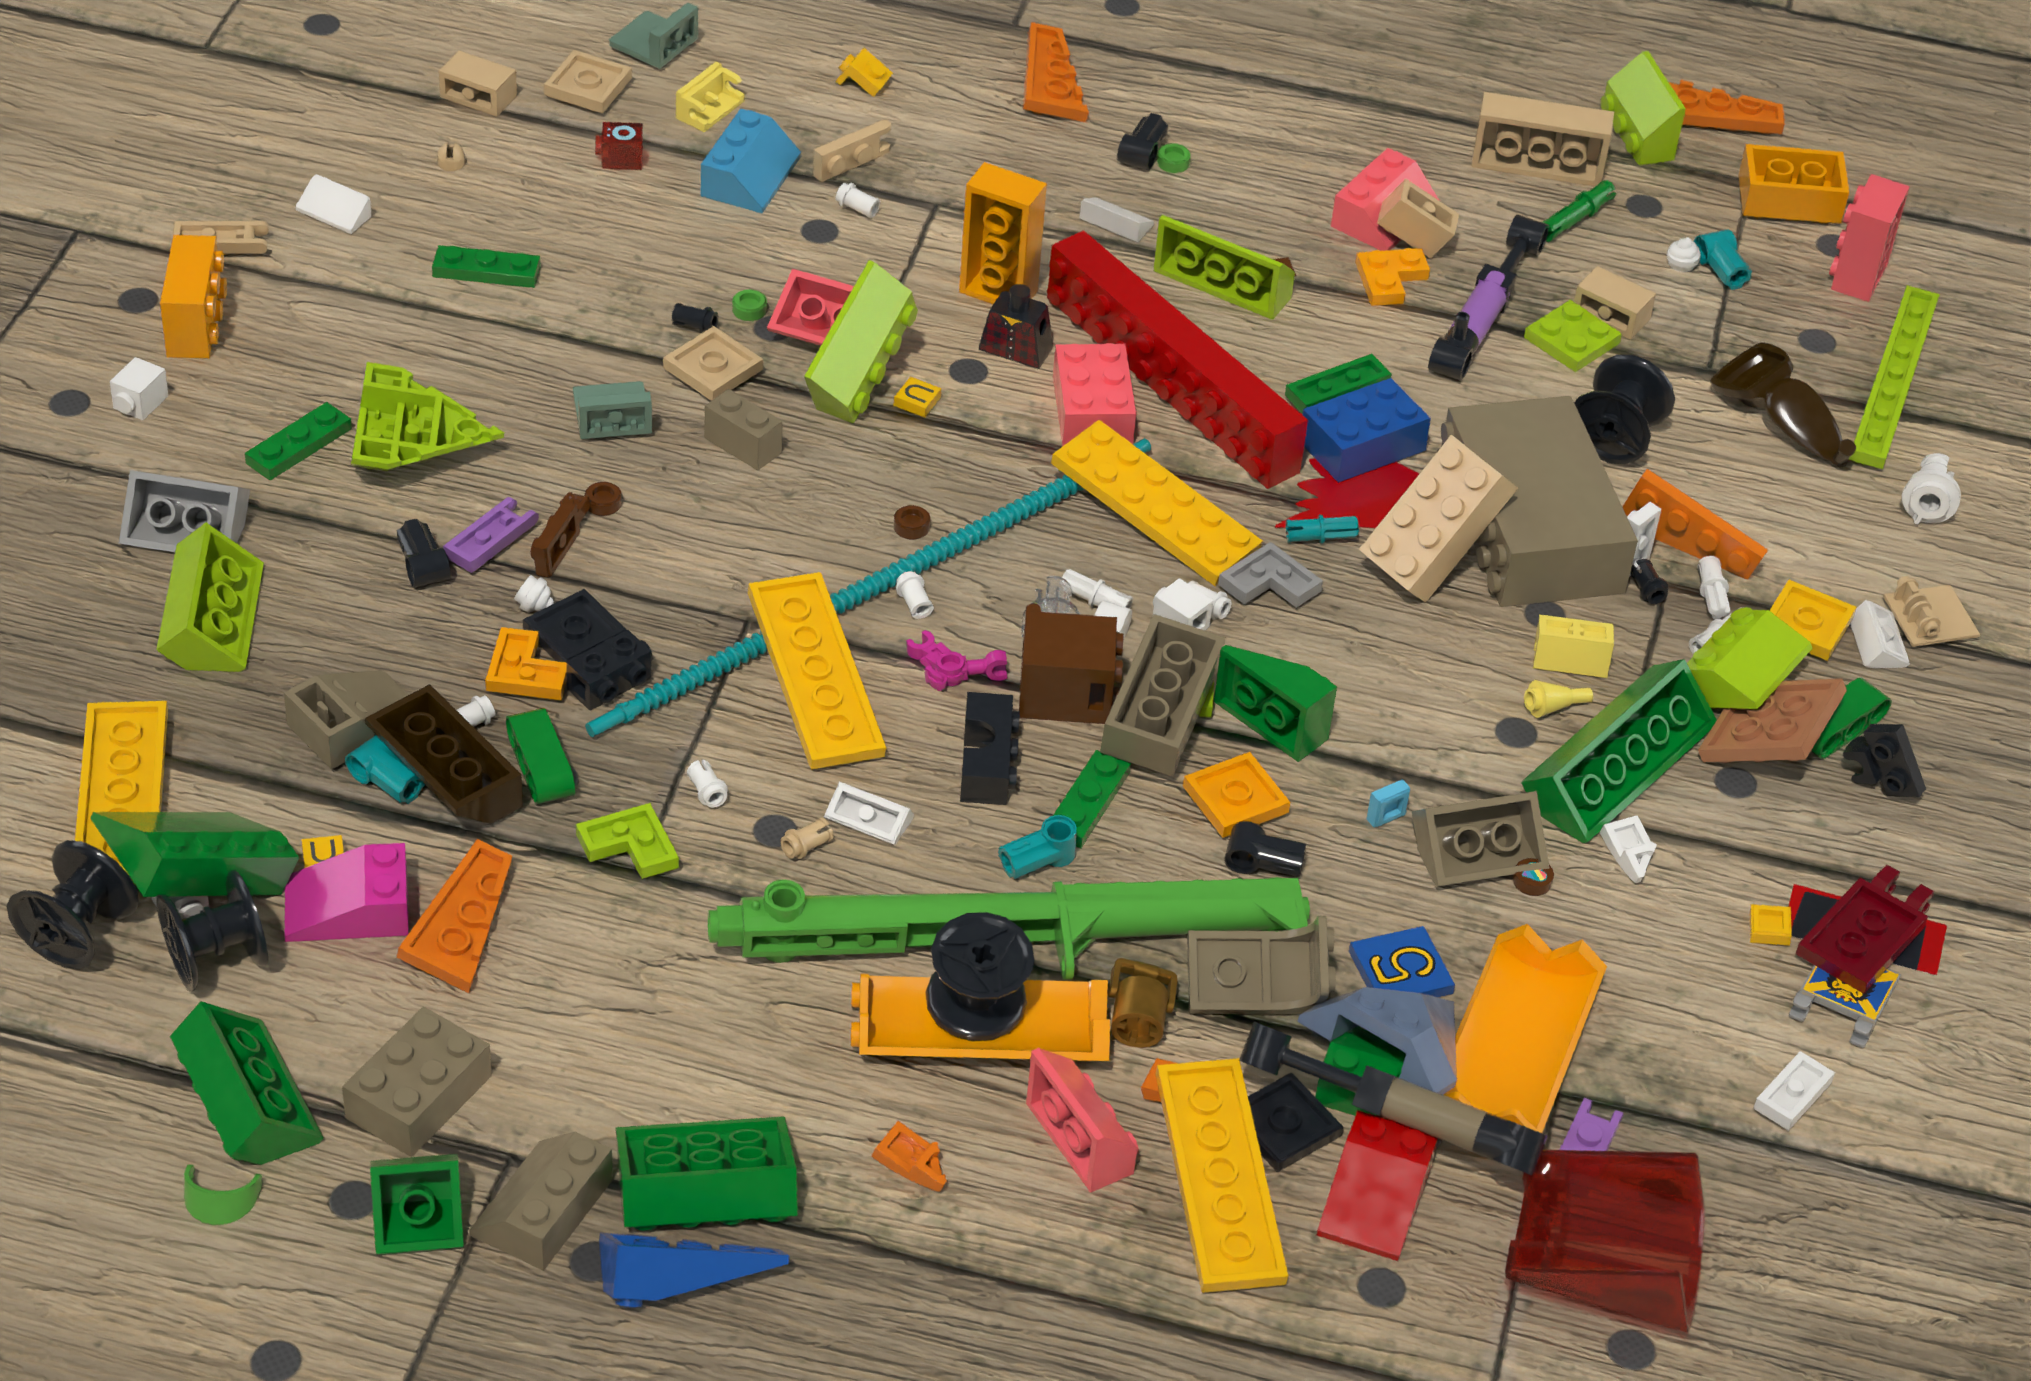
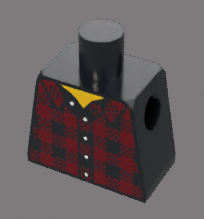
[978,284,1053,369]

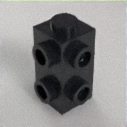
[566,630,653,711]

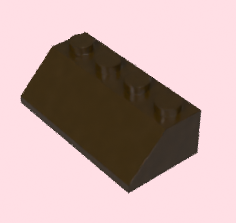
[365,684,523,824]

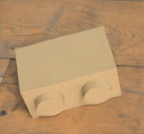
[439,50,517,117]
[1377,179,1459,258]
[1574,266,1656,340]

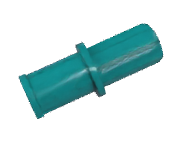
[1286,515,1359,543]

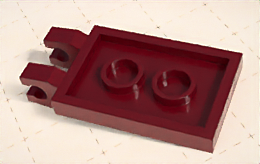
[1796,865,1934,994]

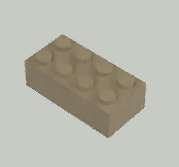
[1100,614,1226,777]

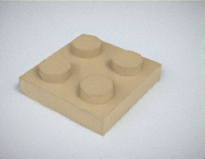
[544,50,632,113]
[663,326,763,401]

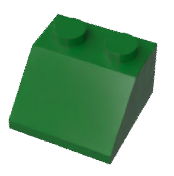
[370,1154,464,1254]

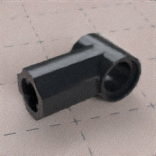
[1117,113,1168,171]
[396,519,451,588]
[1224,821,1307,877]

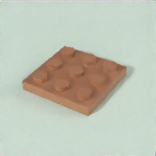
[1698,678,1847,763]

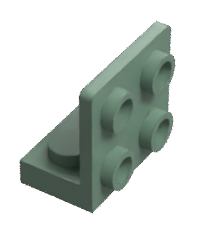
[609,2,698,69]
[573,381,652,439]

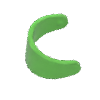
[184,1164,262,1225]

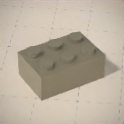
[342,1006,492,1157]

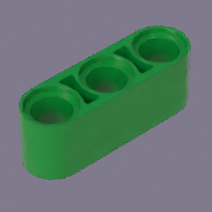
[1811,677,1892,759]
[506,708,575,805]

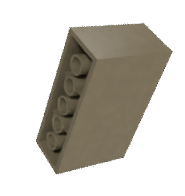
[1436,396,1638,607]

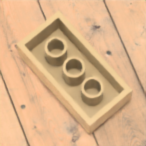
[1471,92,1614,186]
[1359,435,1518,603]

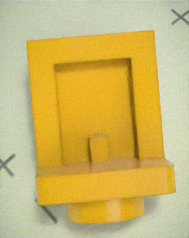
[835,48,893,97]

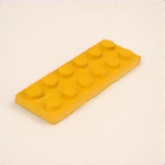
[1051,420,1263,586]
[747,572,886,769]
[75,701,168,886]
[1155,1058,1288,1293]

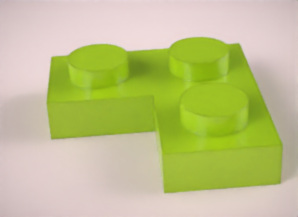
[576,803,679,879]

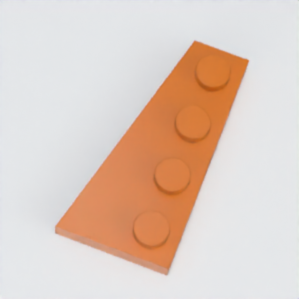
[1023,22,1089,122]
[397,839,513,993]

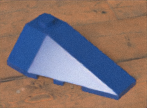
[599,1233,789,1307]

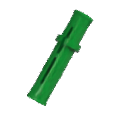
[1542,180,1616,242]

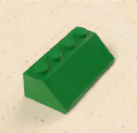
[170,1001,324,1165]

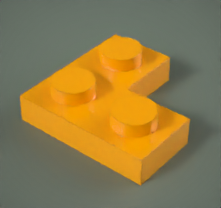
[1355,248,1430,306]
[485,627,567,700]

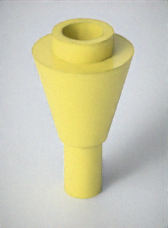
[1524,680,1593,718]

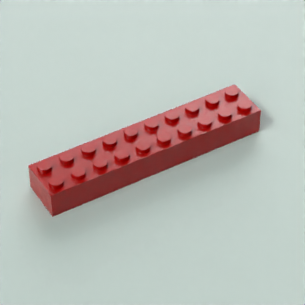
[1047,230,1308,489]

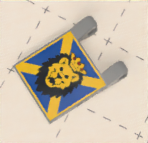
[1789,965,1901,1048]

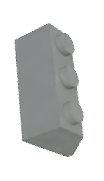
[119,470,250,552]

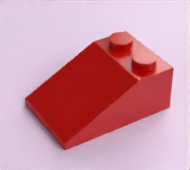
[1316,1110,1438,1261]

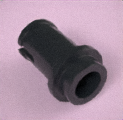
[671,303,719,333]
[1630,559,1668,604]

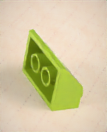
[1601,51,1686,165]
[1687,607,1813,709]

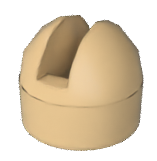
[437,142,465,171]

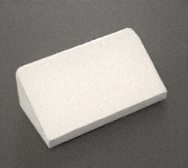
[295,174,371,234]
[1079,197,1154,242]
[1850,600,1910,668]
[824,781,914,846]

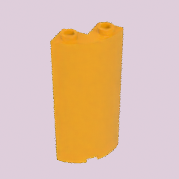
[1443,924,1607,1133]
[851,974,1110,1061]

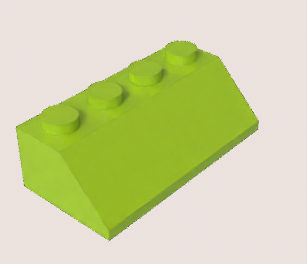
[1153,215,1295,320]
[804,260,918,424]
[156,522,264,672]

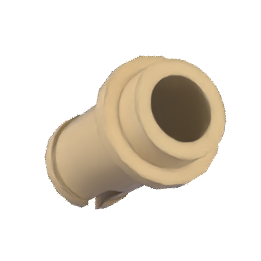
[781,818,833,859]

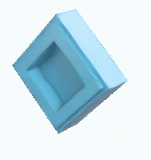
[1366,779,1410,828]

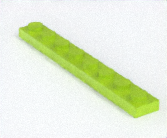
[1849,285,1940,469]

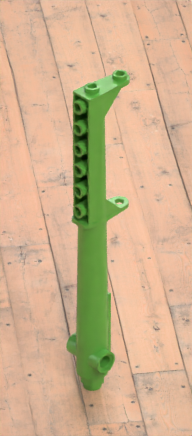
[708,877,1310,980]

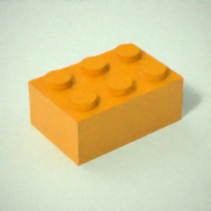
[1738,144,1849,224]
[160,235,227,359]

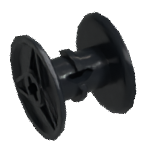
[1574,354,1675,464]
[6,840,139,969]
[156,870,269,992]
[925,912,1035,1041]

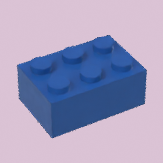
[1302,378,1431,482]

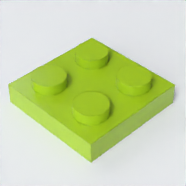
[1524,300,1622,372]

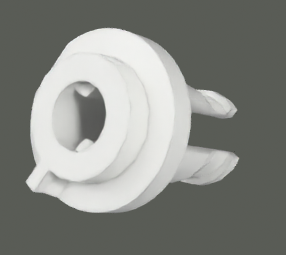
[1902,453,1961,525]

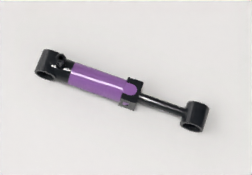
[1428,214,1549,381]

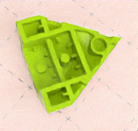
[351,362,505,471]

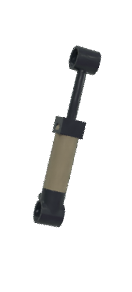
[1239,1022,1548,1175]

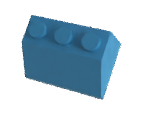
[701,108,801,213]

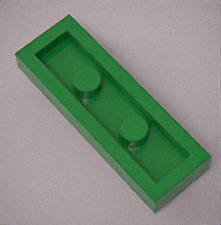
[432,245,541,288]
[1285,354,1392,413]
[245,402,352,481]
[1053,750,1131,849]

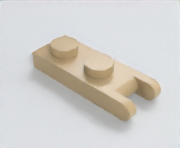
[813,120,891,182]
[172,221,269,254]

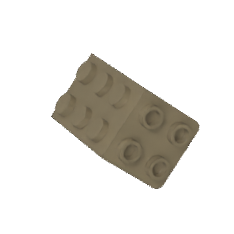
[1187,916,1336,1014]

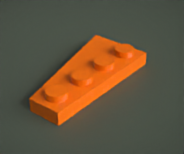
[1669,80,1785,134]
[1622,469,1768,580]

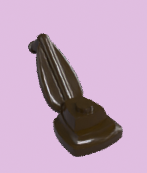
[1710,342,1856,467]

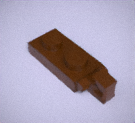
[530,492,590,578]

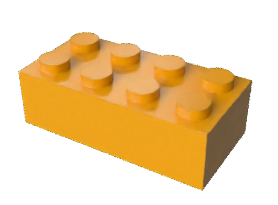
[959,162,1047,304]

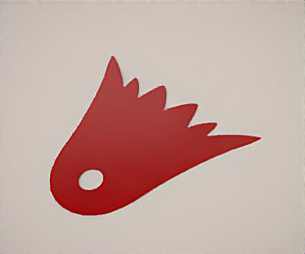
[1275,458,1420,528]

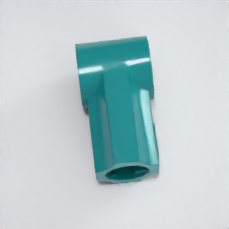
[1694,229,1752,290]
[345,735,425,804]
[998,815,1077,879]

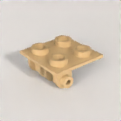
[1883,576,1980,647]

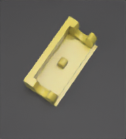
[676,61,744,132]
[1533,614,1614,678]

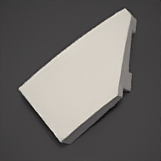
[1600,815,1657,883]

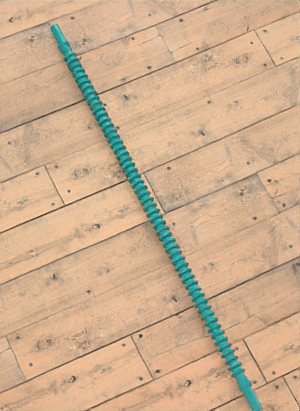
[585,439,1151,737]

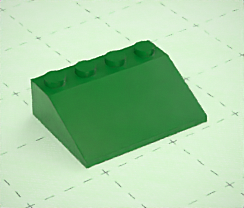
[90,812,300,897]
[616,1116,798,1230]

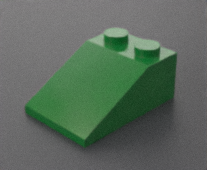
[1213,645,1337,762]
[1315,1025,1406,1119]

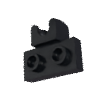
[1843,724,1926,797]

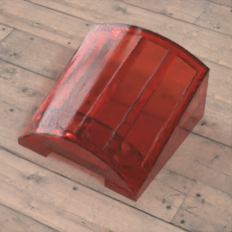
[1505,1150,1705,1333]

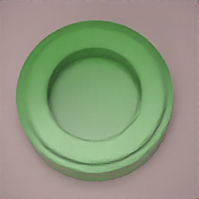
[1157,143,1191,173]
[732,289,767,321]

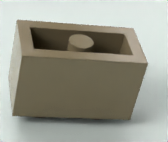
[704,389,783,471]

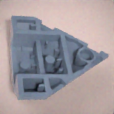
[1297,987,1457,1095]

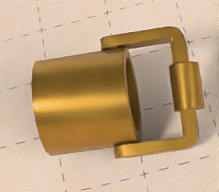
[1108,958,1178,1048]

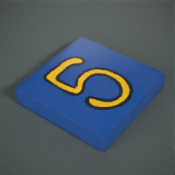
[1348,926,1455,997]

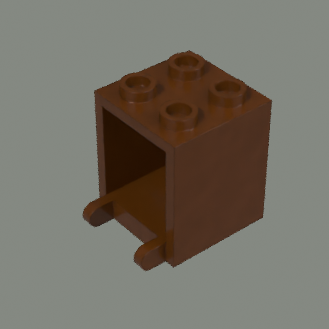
[1019,603,1124,724]

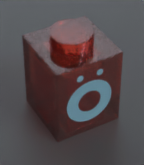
[595,122,643,170]

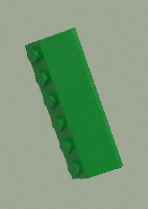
[1521,659,1717,843]

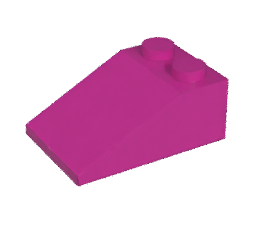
[285,843,409,942]

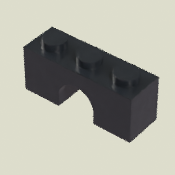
[960,692,1020,805]

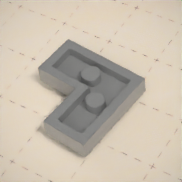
[1218,542,1323,608]

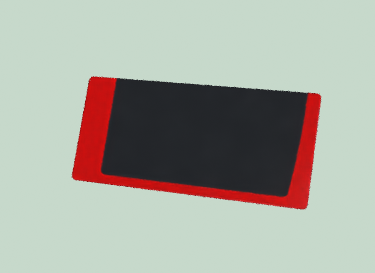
[1788,884,1947,975]

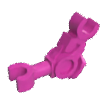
[906,630,1007,691]

